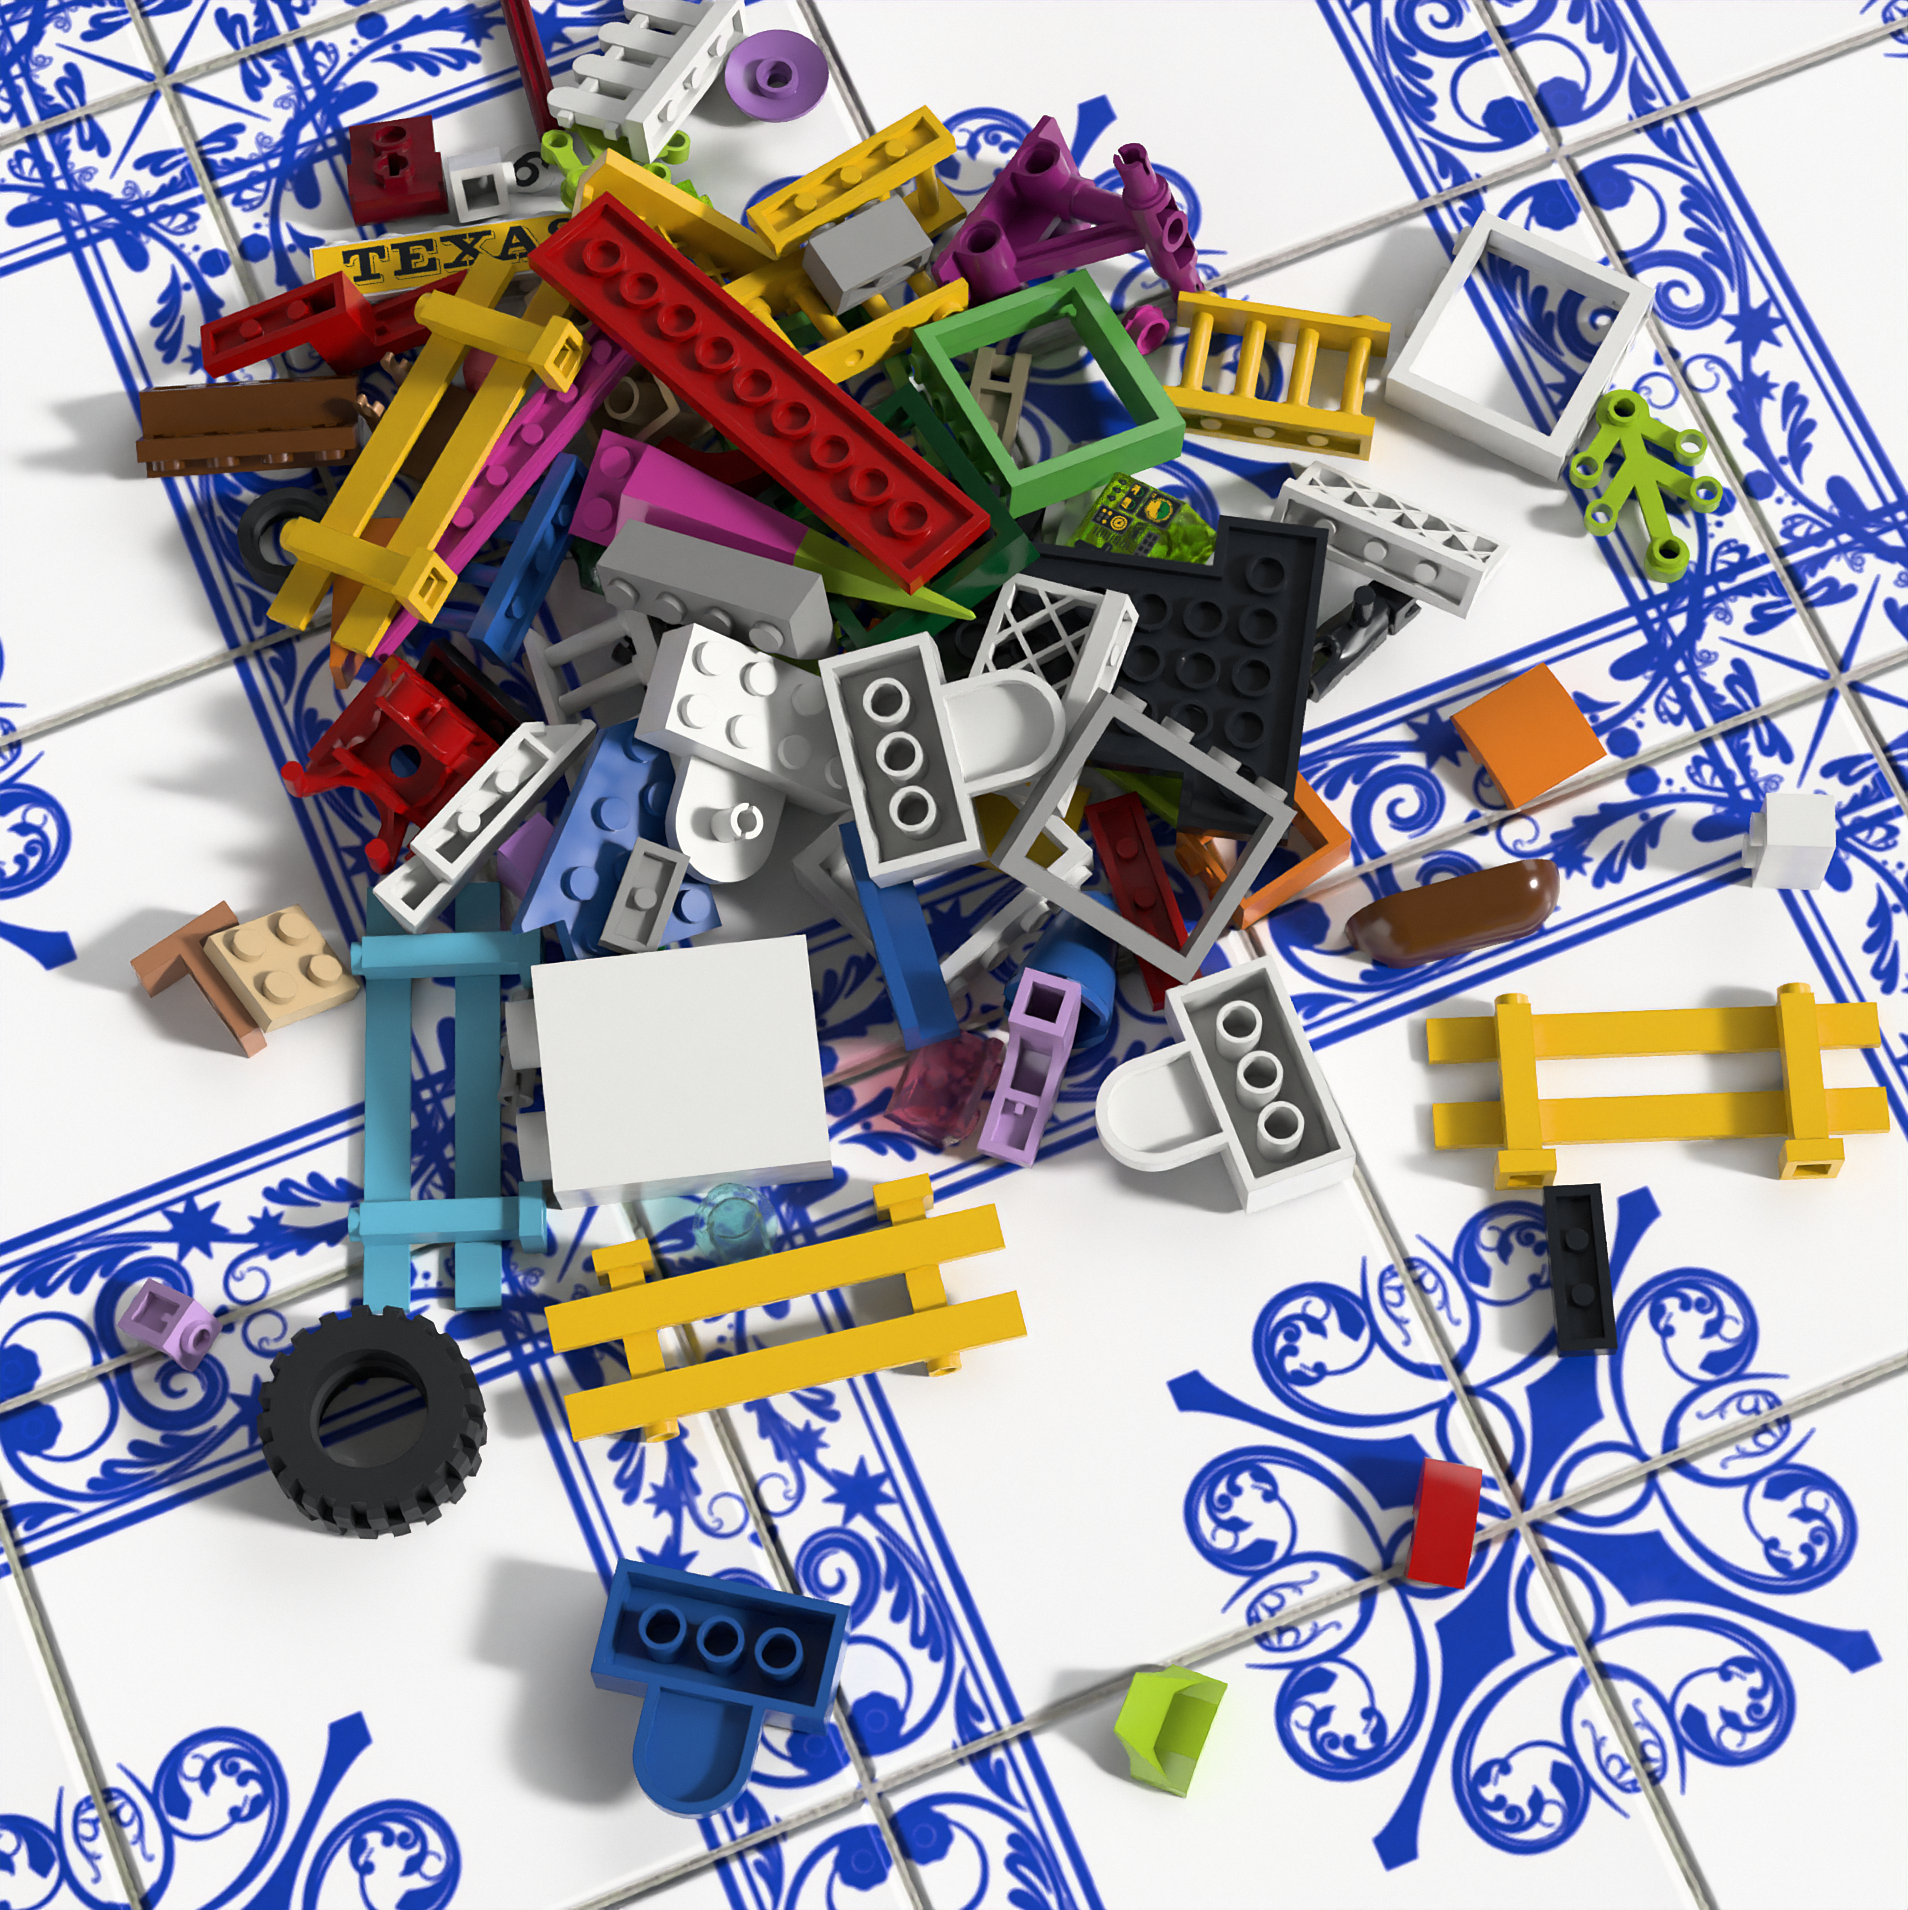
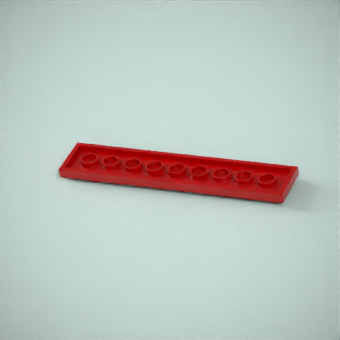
[527,191,990,596]

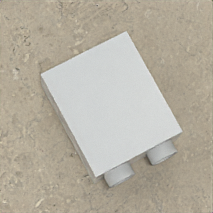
[505,934,834,1210]

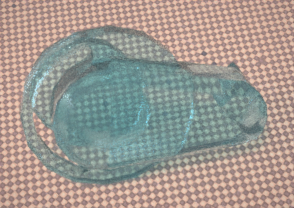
[693,1182,779,1266]

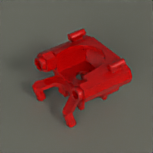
[281,653,501,875]

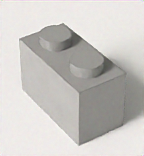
[801,194,933,316]

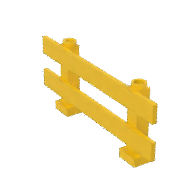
[266,253,592,658]
[1425,982,1891,1191]
[544,1173,1027,1443]

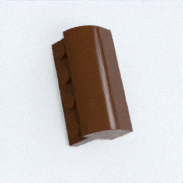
[135,373,364,478]

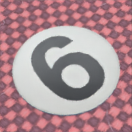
[502,144,558,194]

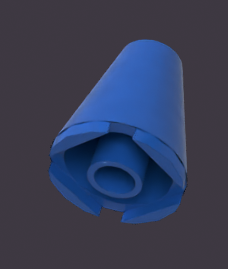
[1002,890,1122,1049]

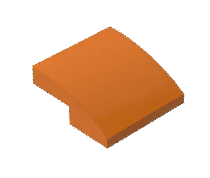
[1449,662,1607,811]

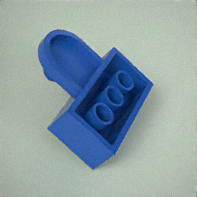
[590,1557,853,1819]

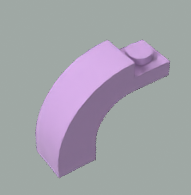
[977,967,1081,1169]

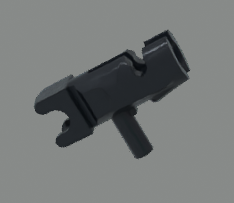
[1307,580,1422,703]

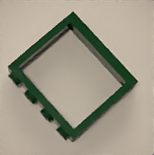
[754,381,1040,653]

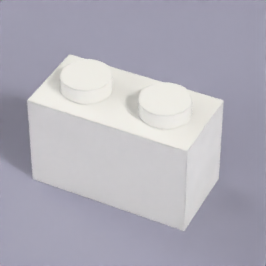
[1742,793,1836,890]

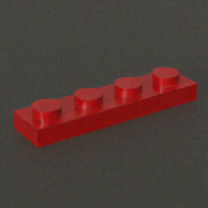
[1084,791,1203,1012]

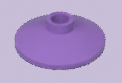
[725,29,829,123]

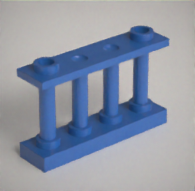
[402,452,589,668]

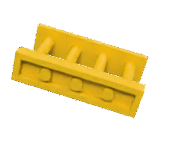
[746,104,967,316]
[721,246,968,384]
[1162,291,1392,461]

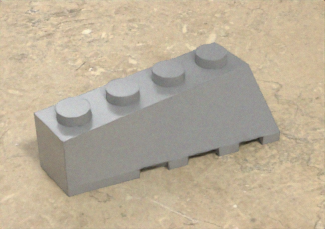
[596,519,839,660]

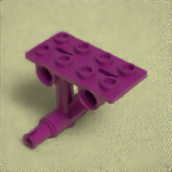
[931,115,1206,310]

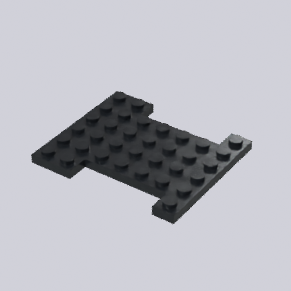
[929,479,1329,847]

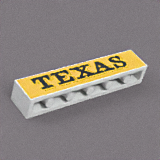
[309,210,572,306]

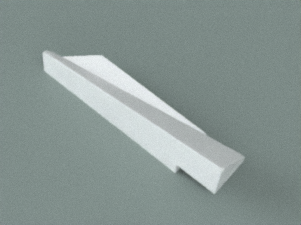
[373,719,597,935]

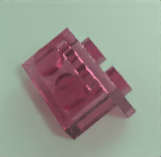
[883,1028,1004,1148]

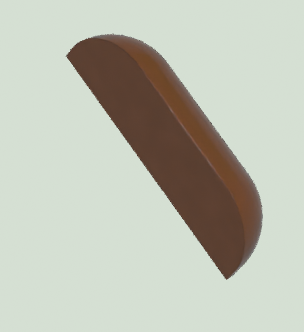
[1344,859,1561,969]

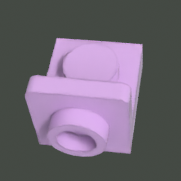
[117,1278,223,1372]

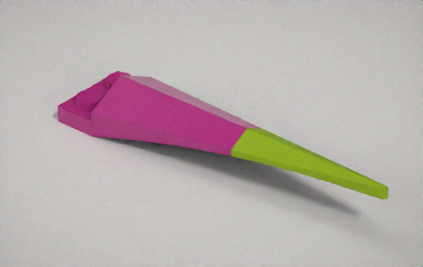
[568,429,976,620]

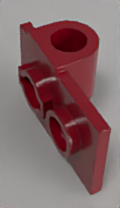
[347,115,450,227]

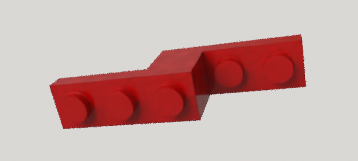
[200,269,469,379]

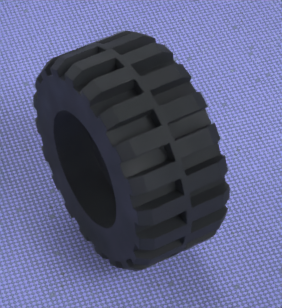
[256,1304,488,1540]

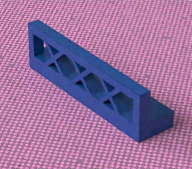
[838,820,961,1052]

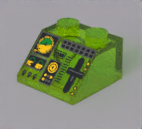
[1064,472,1217,564]

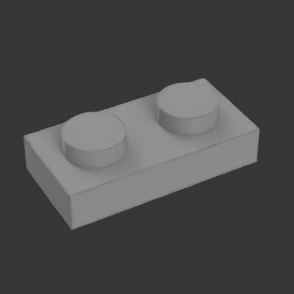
[597,837,691,955]

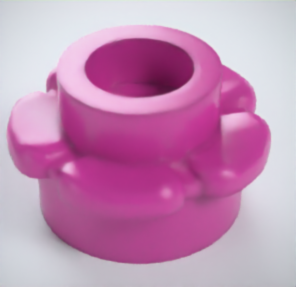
[1121,304,1169,355]

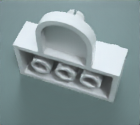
[634,623,853,885]
[818,631,1068,888]
[1095,954,1356,1215]

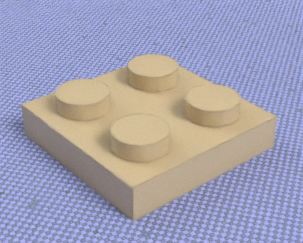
[203,904,360,1034]

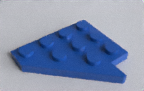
[511,717,722,961]

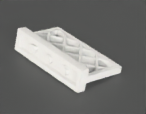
[1270,460,1512,620]
[968,573,1139,818]

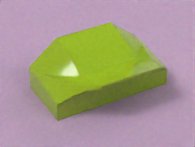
[1113,1664,1228,1798]

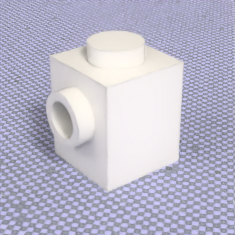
[447,147,518,223]

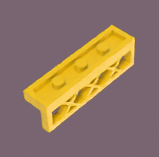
[571,147,781,287]

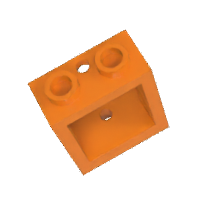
[1174,771,1352,931]

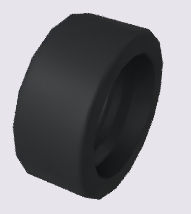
[237,486,330,594]

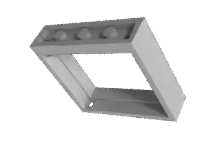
[989,686,1297,985]

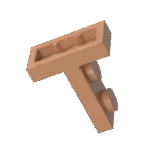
[130,900,268,1058]

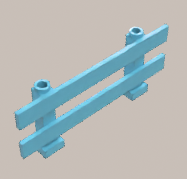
[348,882,547,1315]

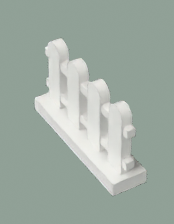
[547,0,750,164]

